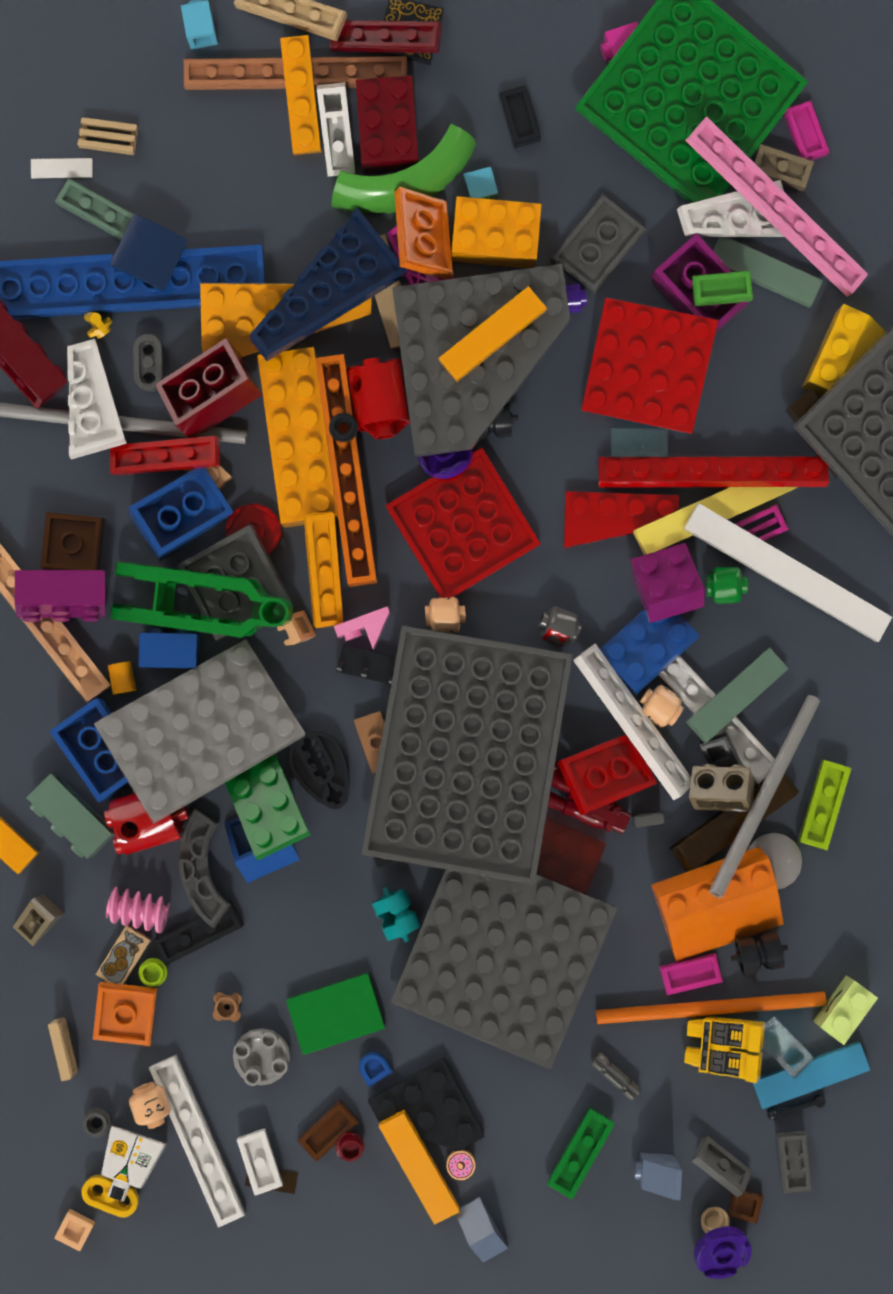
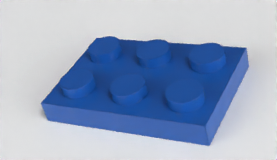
[600,610,700,694]

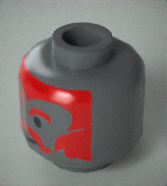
[537,606,582,647]

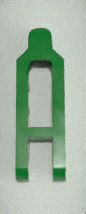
[110,561,293,638]

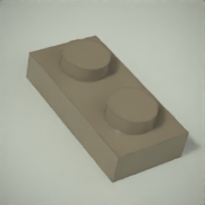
[754,144,814,191]

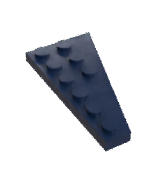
[250,208,407,361]

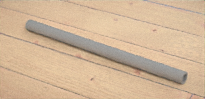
[709,695,820,898]

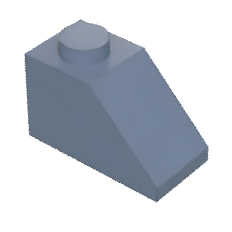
[634,1152,682,1200]

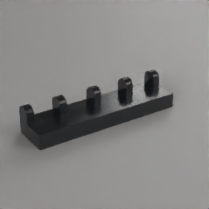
[336,644,396,685]

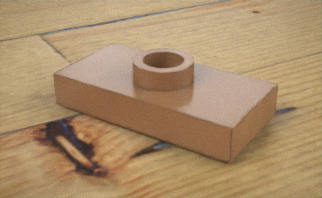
[354,711,385,774]

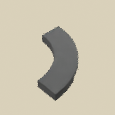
[178,807,231,928]

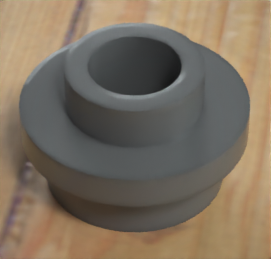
[82,1108,112,1138]

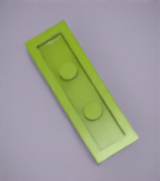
[798,760,852,851]

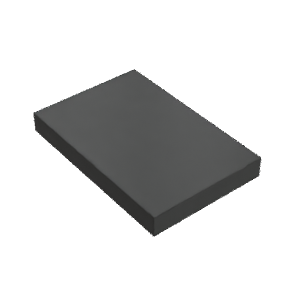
[550,194,647,296]

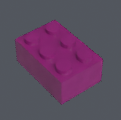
[650,233,754,333]
[15,570,105,622]

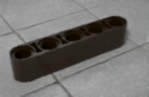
[669,772,799,872]

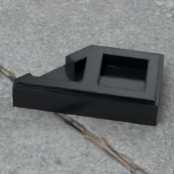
[700,733,743,767]

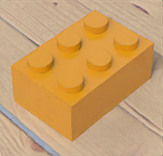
[452,196,542,269]

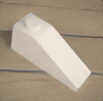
[317,82,356,177]

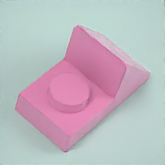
[334,606,390,650]

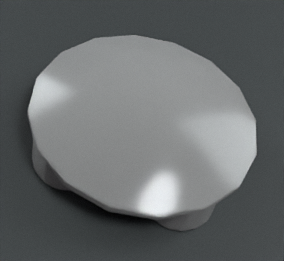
[746,833,802,889]
[233,1028,290,1086]

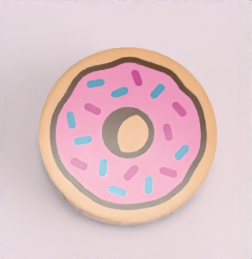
[446,1149,475,1180]

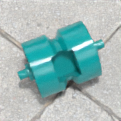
[371,887,421,942]

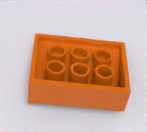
[651,847,784,962]

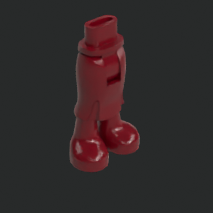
[548,761,631,834]

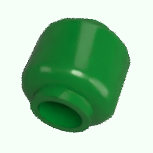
[707,567,749,604]

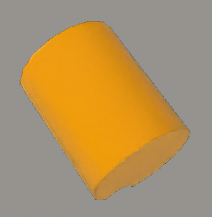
[108,661,137,695]

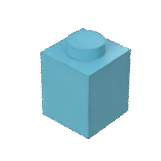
[181,0,218,49]

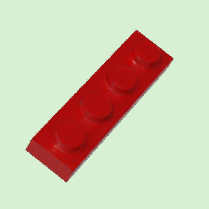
[110,436,220,476]

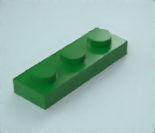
[547,1107,615,1200]

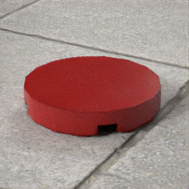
[225,503,282,556]

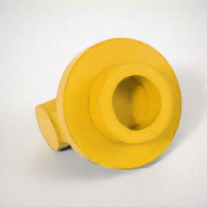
[84,312,113,339]

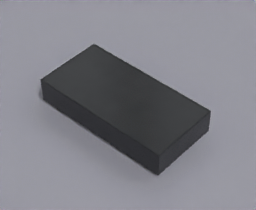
[499,85,541,149]

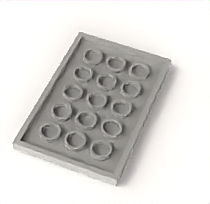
[94,639,305,824]

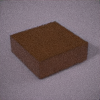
[727,1189,764,1224]

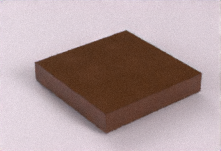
[40,512,104,570]

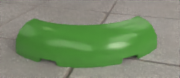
[332,124,477,214]

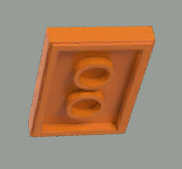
[394,187,453,280]

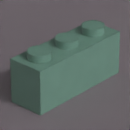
[26,772,115,859]

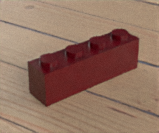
[0,300,68,409]

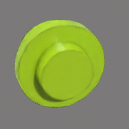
[138,958,168,987]

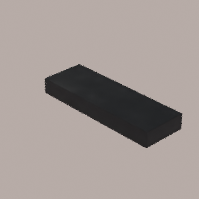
[153,900,244,966]

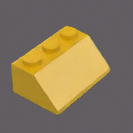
[802,304,886,397]

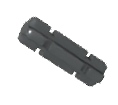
[591,1052,641,1100]

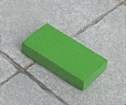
[692,270,753,307]

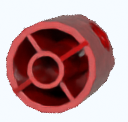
[346,358,410,440]
[104,793,189,855]

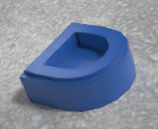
[359,1051,393,1087]

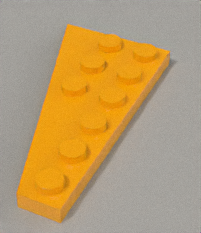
[200,283,371,357]

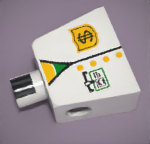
[102,1126,166,1201]

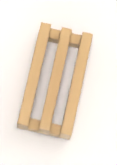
[77,117,139,155]
[48,1017,79,1081]

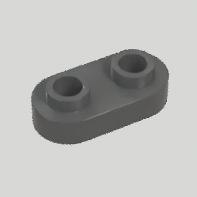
[133,334,164,392]

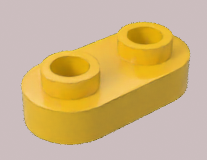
[82,1174,140,1217]

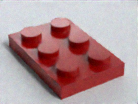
[557,734,657,816]

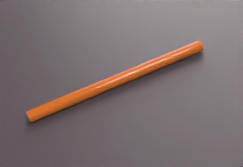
[596,991,827,1024]

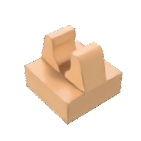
[277,610,316,646]

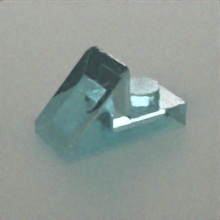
[763,1016,815,1078]

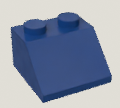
[224,816,300,883]

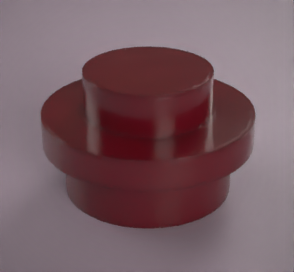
[335,1132,364,1162]

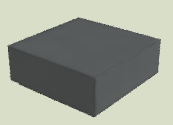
[631,811,664,827]

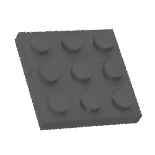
[178,525,291,640]

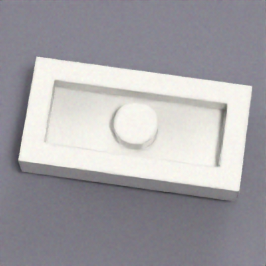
[237,1128,283,1196]

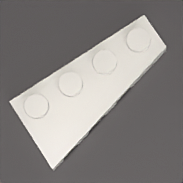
[677,180,784,237]
[67,339,127,460]

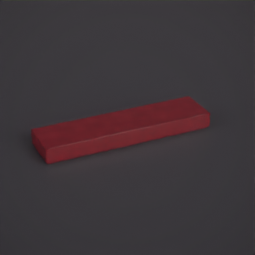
[330,20,443,53]

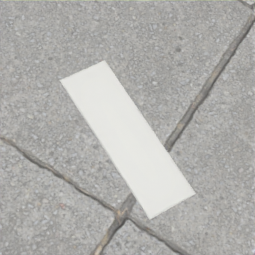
[31,158,92,178]

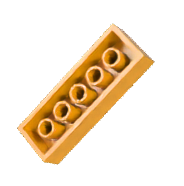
[257,347,338,528]

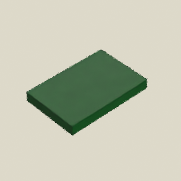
[286,972,385,1055]

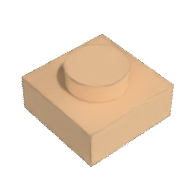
[54,1209,95,1252]

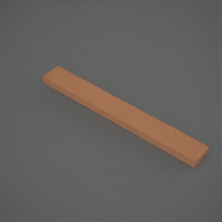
[184,56,407,90]

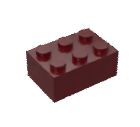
[356,76,418,175]
[155,338,262,438]

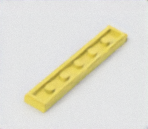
[633,487,798,555]

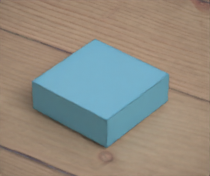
[464,166,498,199]

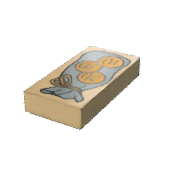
[95,925,152,984]

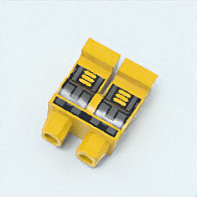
[684,1015,765,1083]

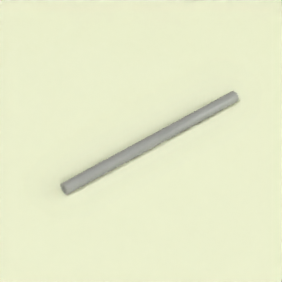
[0,403,248,444]

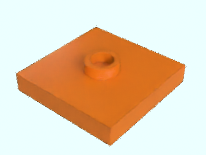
[93,982,158,1046]

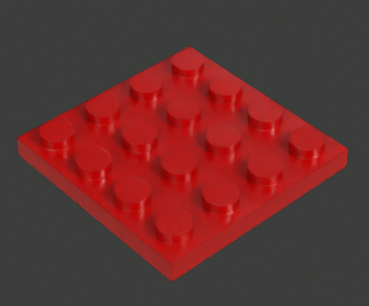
[581,298,719,434]
[385,448,541,598]

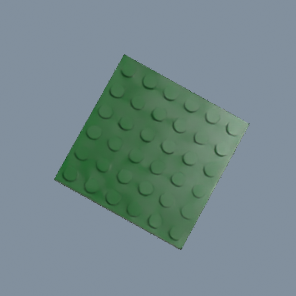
[574,0,808,203]

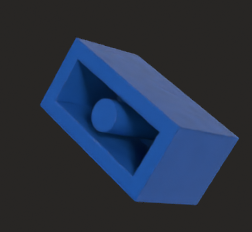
[139,628,201,669]

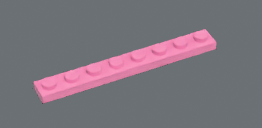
[685,117,868,297]

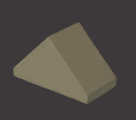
[13,894,64,946]

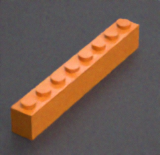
[315,354,378,587]

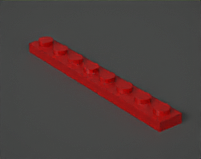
[598,456,829,487]

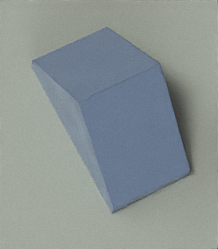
[456,1196,508,1263]

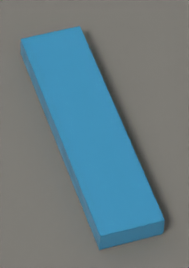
[752,1041,870,1109]

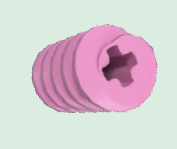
[106,886,170,934]

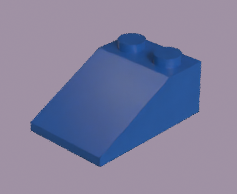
[129,468,233,562]

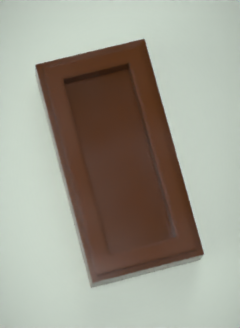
[297,1099,359,1162]

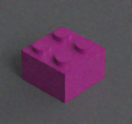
[631,543,704,623]

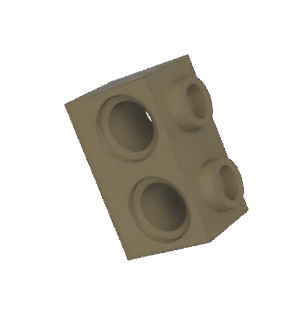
[689,764,755,812]

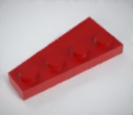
[563,491,679,549]

